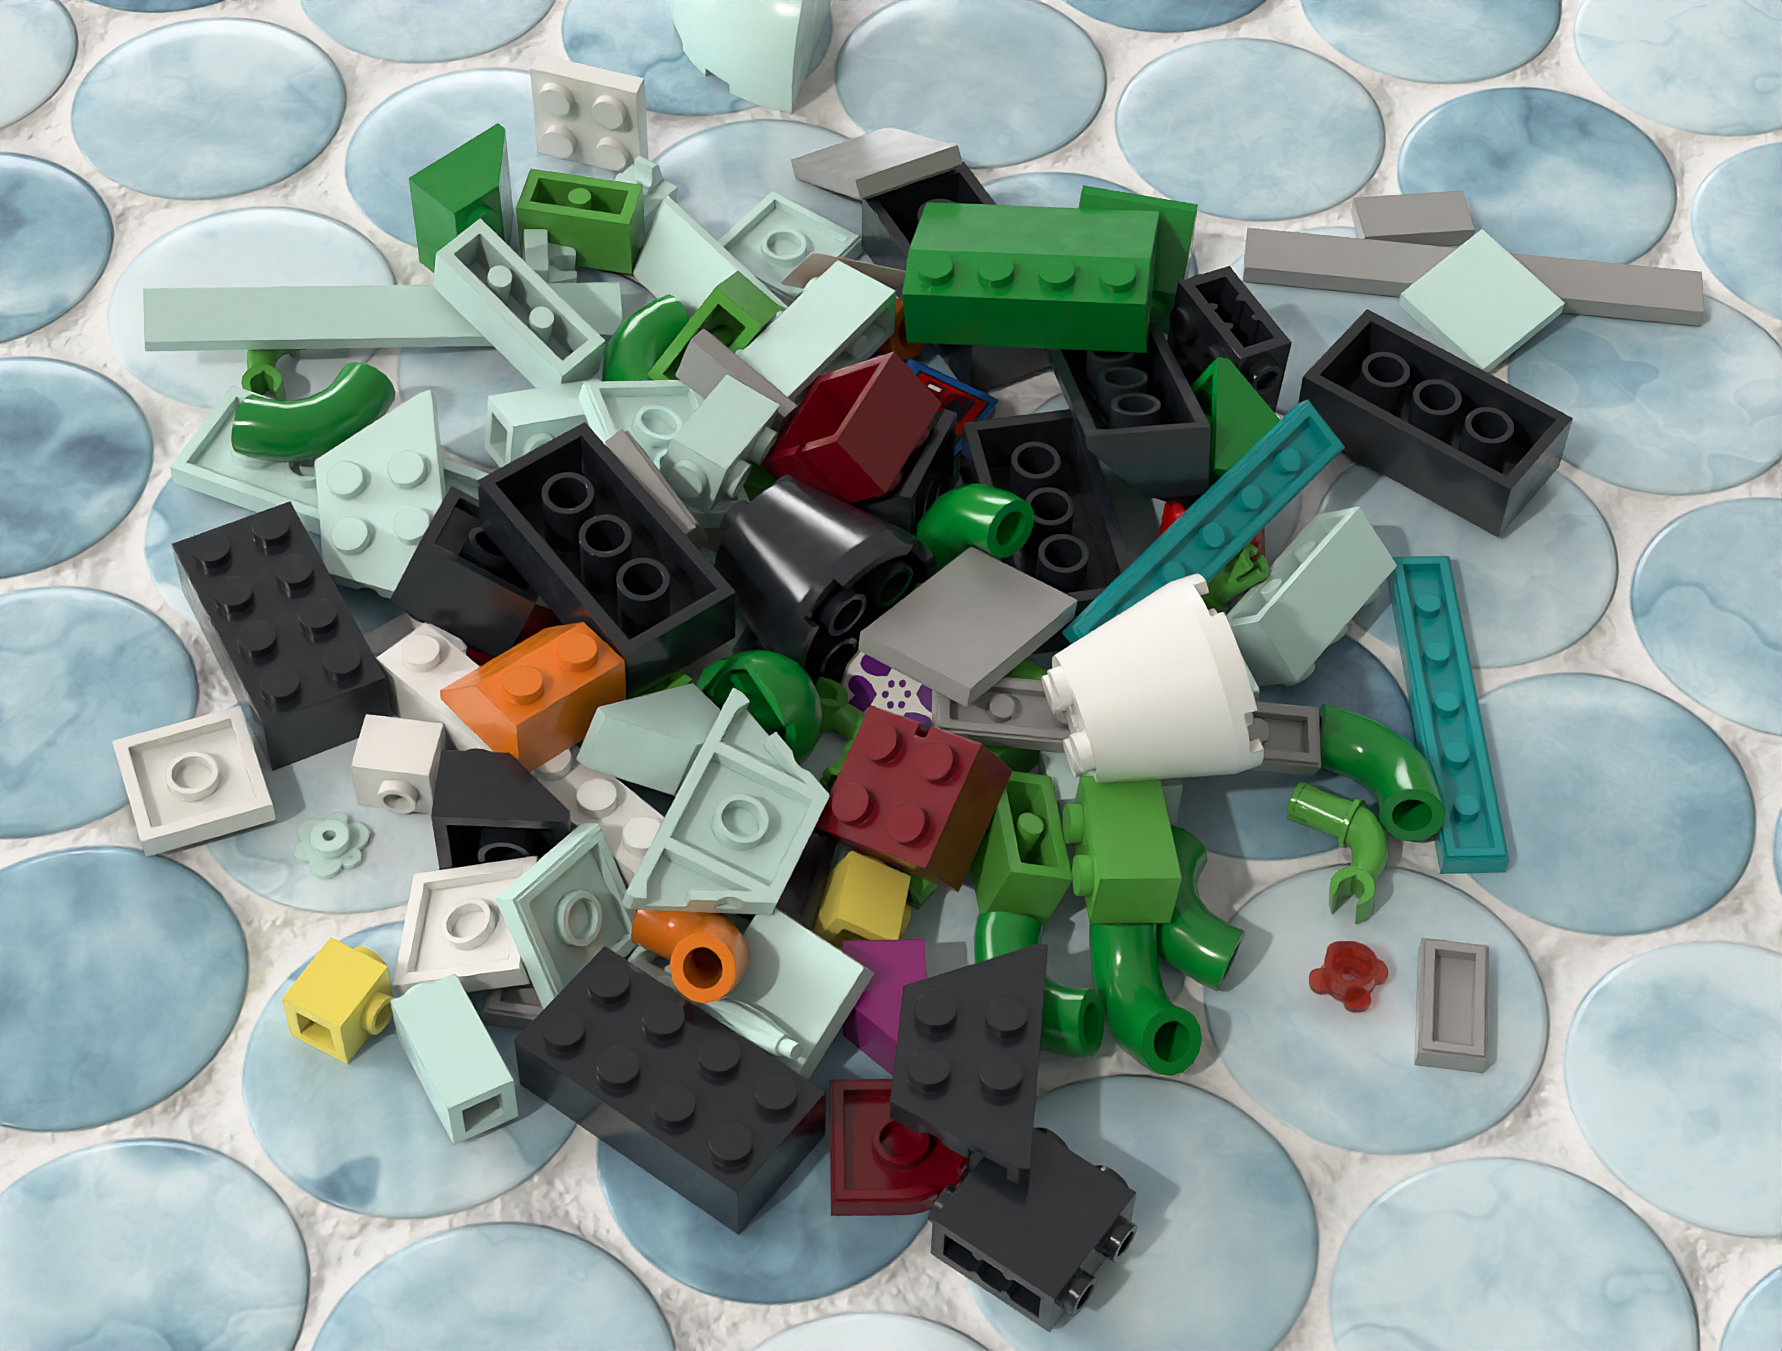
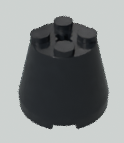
[714,474,936,686]

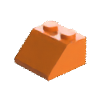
[440,622,626,772]

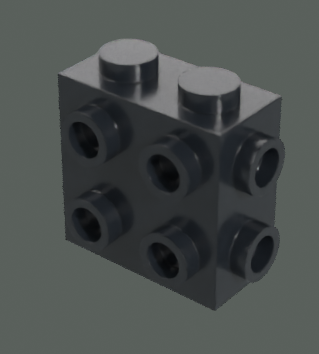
[1167,266,1292,413]
[928,1127,1138,1333]

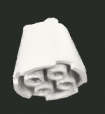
[1041,573,1264,783]

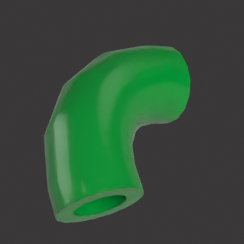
[602,294,690,382]
[231,362,396,463]
[914,484,1034,573]
[1319,704,1445,842]
[1157,825,1245,992]
[974,911,1104,1058]
[1089,923,1202,1076]

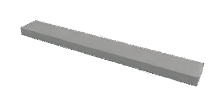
[1243,227,1704,326]

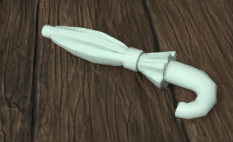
[628,946,803,1060]

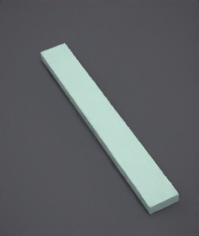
[143,282,623,351]

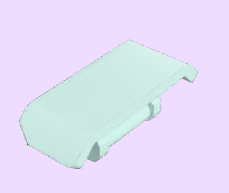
[633,194,788,319]

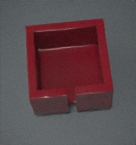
[761,352,942,504]
[815,705,1013,892]

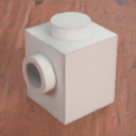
[351,714,447,814]

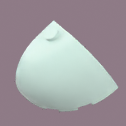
[671,0,830,114]

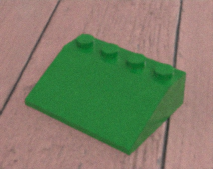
[902,202,1160,353]

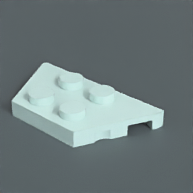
[315,390,446,599]
[621,688,830,915]

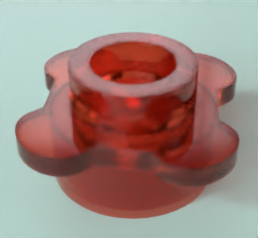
[1308,941,1389,1013]

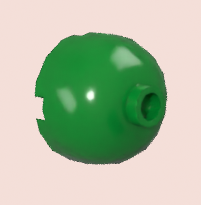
[696,650,823,766]

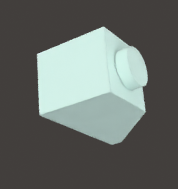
[576,683,721,795]

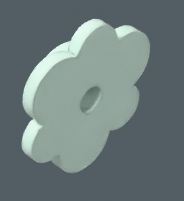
[294,812,370,879]

